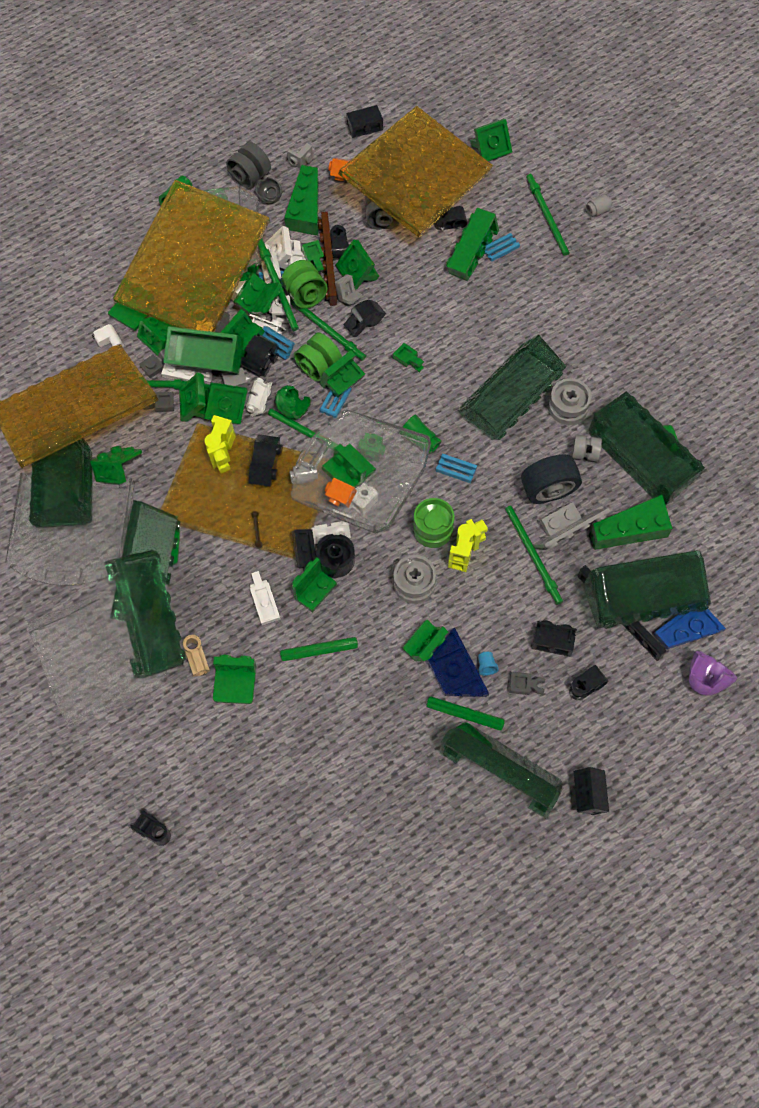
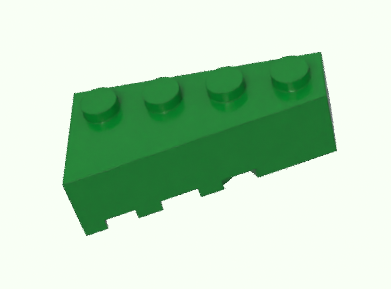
[284,165,319,236]
[446,208,499,281]
[590,495,673,550]

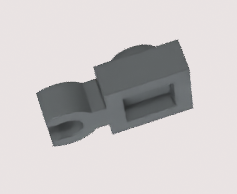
[212,312,230,333]
[509,672,545,695]

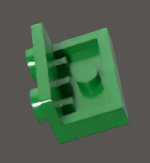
[402,620,448,661]

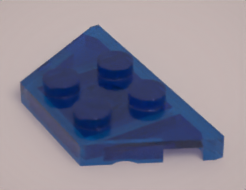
[427,628,489,697]

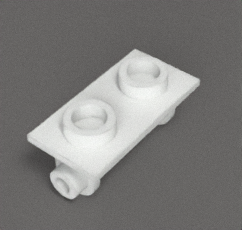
[249,314,286,340]
[246,378,272,417]
[310,520,351,544]

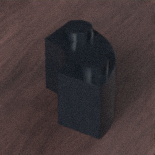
[249,434,283,487]

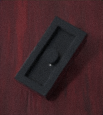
[292,529,316,569]

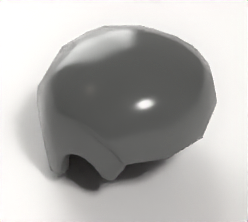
[255,177,282,204]

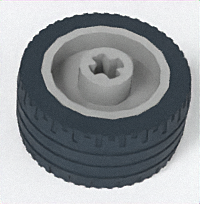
[521,454,582,504]

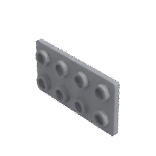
[533,502,610,550]

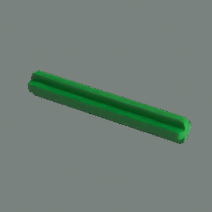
[280,637,358,661]
[426,696,505,731]

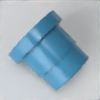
[478,652,499,676]

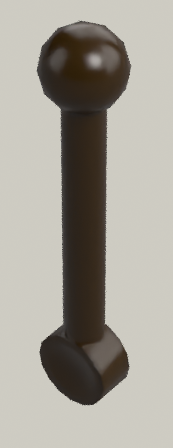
[251,511,263,549]

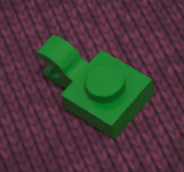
[301,240,324,273]
[393,343,424,373]

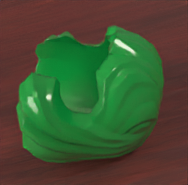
[275,385,312,420]

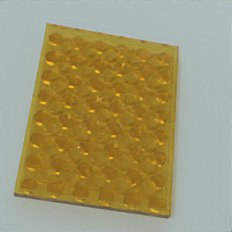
[338,106,493,238]
[113,180,270,332]
[0,345,159,468]
[157,423,331,560]

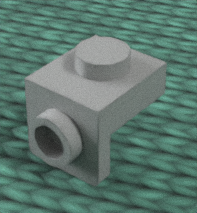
[287,143,313,168]
[335,274,362,304]

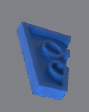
[654,599,726,649]

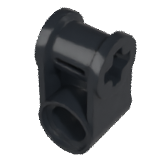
[434,206,468,230]
[330,225,349,259]
[569,665,609,700]
[129,809,171,846]

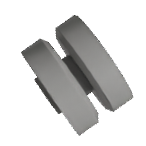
[548,378,592,425]
[393,555,437,604]

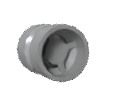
[572,435,602,462]

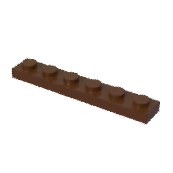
[318,211,337,306]

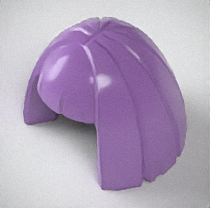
[689,651,737,696]

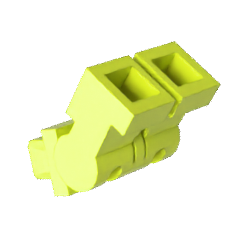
[205,415,236,474]
[448,519,488,572]

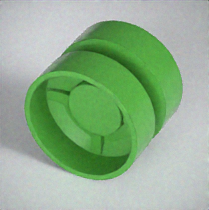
[281,260,327,308]
[294,332,342,382]
[413,498,454,548]

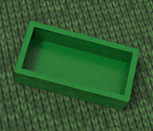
[163,327,244,374]

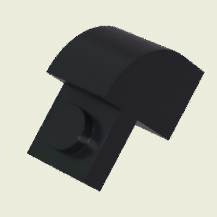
[343,300,386,337]

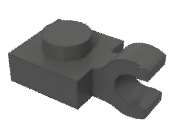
[139,349,165,379]
[142,392,174,412]

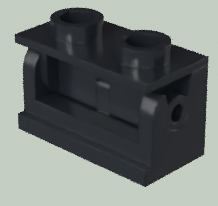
[346,105,383,138]
[532,620,577,657]
[573,767,609,815]

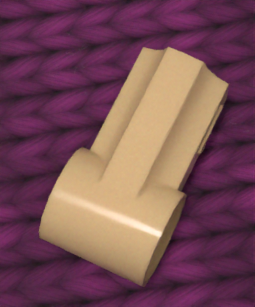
[183,635,210,677]

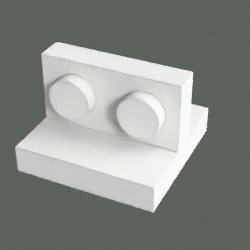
[265,226,293,269]

